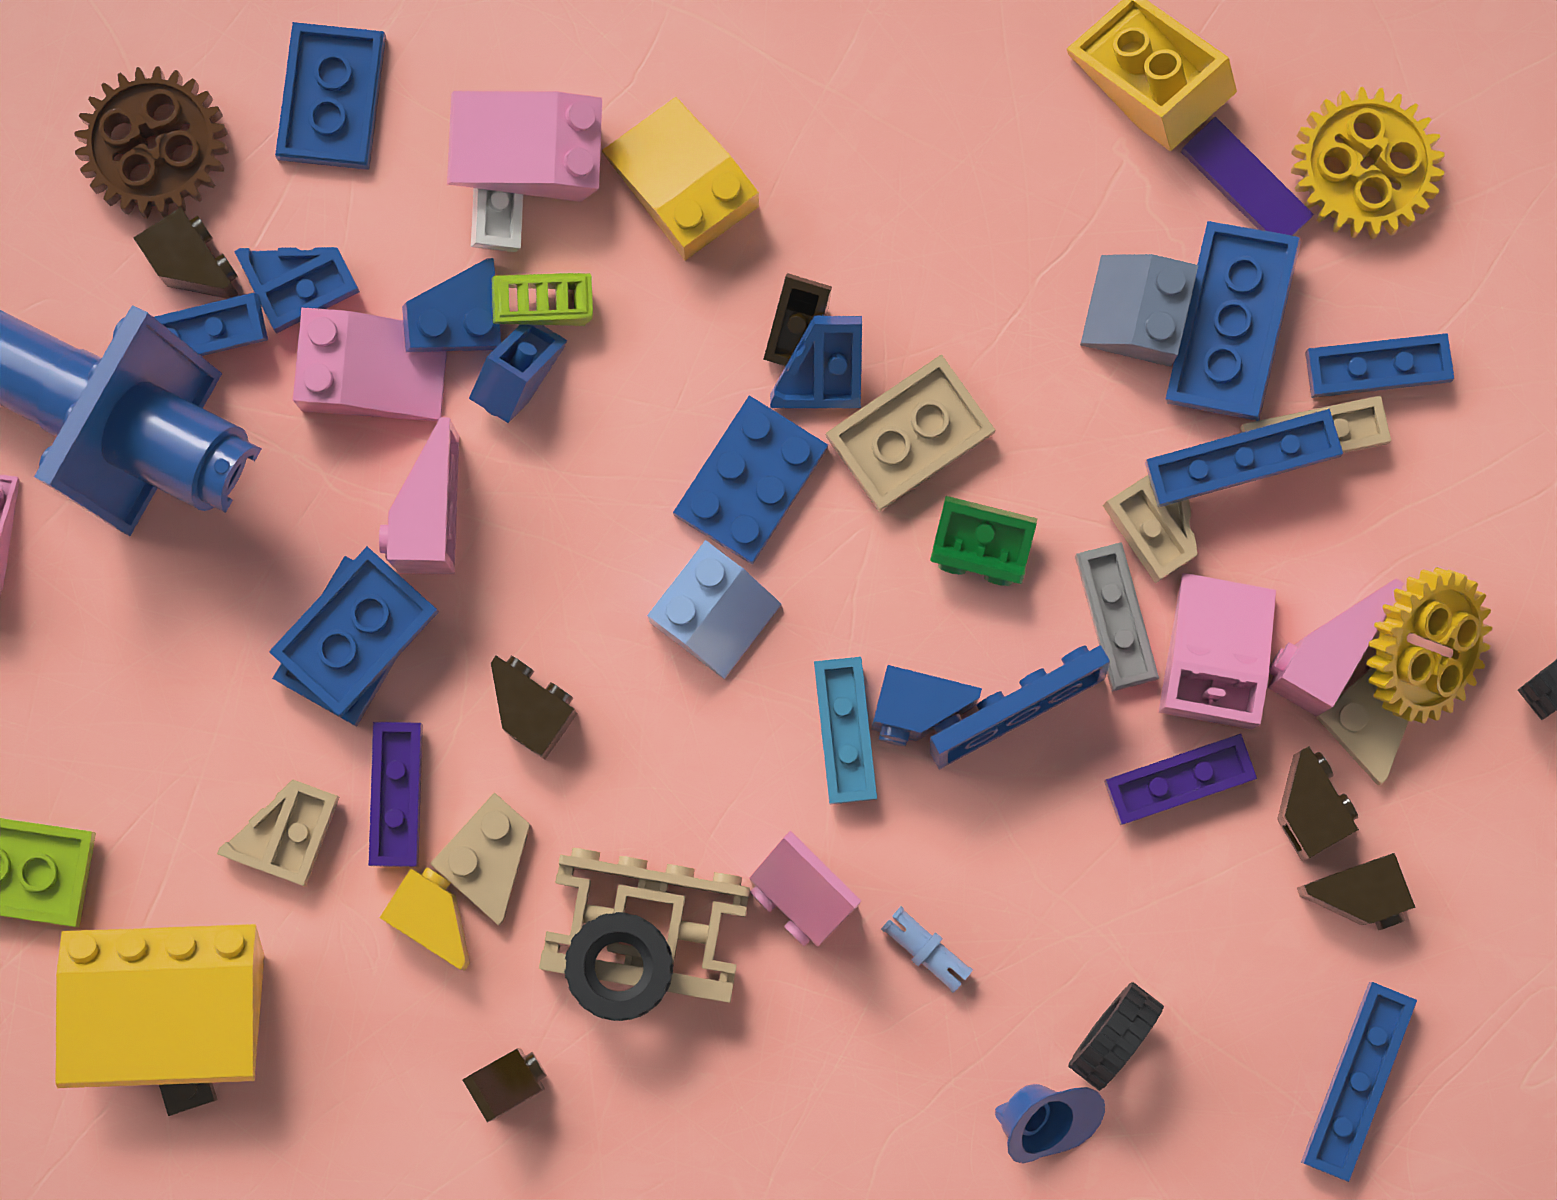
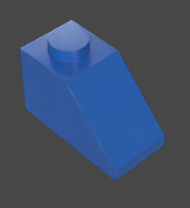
[469,325,568,423]

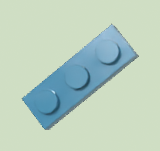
[814,656,877,805]

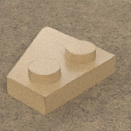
[1102,475,1198,583]
[1316,667,1409,786]
[217,779,340,887]
[430,792,531,926]

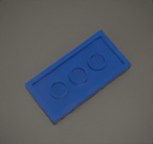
[1165,221,1301,421]
[930,645,1110,770]

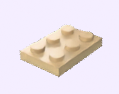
[825,354,996,512]

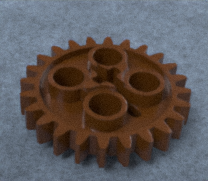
[74,66,229,219]

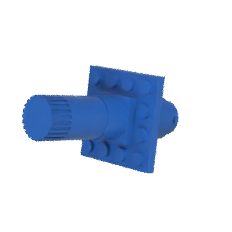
[0,305,262,536]

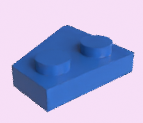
[234,247,360,334]
[402,258,501,352]
[770,316,862,408]

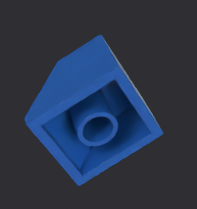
[871,665,982,747]

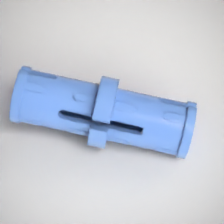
[881,906,973,993]

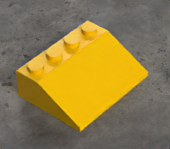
[55,924,264,1089]

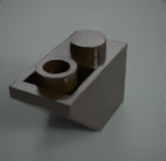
[133,207,239,299]
[491,655,578,760]
[1277,746,1359,861]

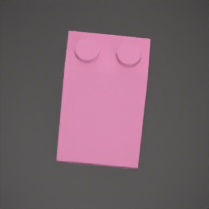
[447,91,602,202]
[293,308,447,421]
[379,417,459,574]
[1267,578,1404,717]
[749,830,861,947]

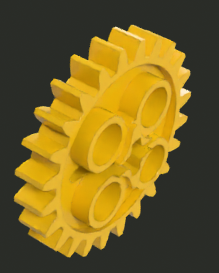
[1290,87,1445,239]
[1367,567,1493,724]

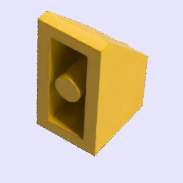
[379,867,470,971]

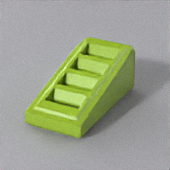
[492,273,593,326]

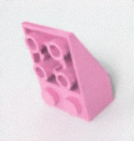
[1158,573,1276,730]

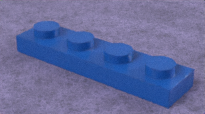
[1145,409,1343,507]
[1300,982,1417,1182]

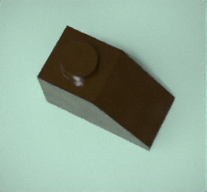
[1296,853,1416,931]
[462,1048,547,1123]

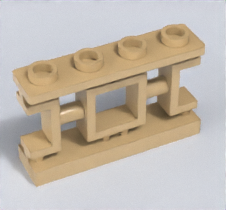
[538,847,750,1003]

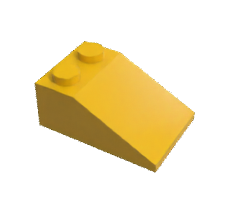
[1066,0,1237,151]
[602,97,759,261]

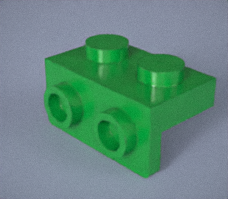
[930,496,1038,586]

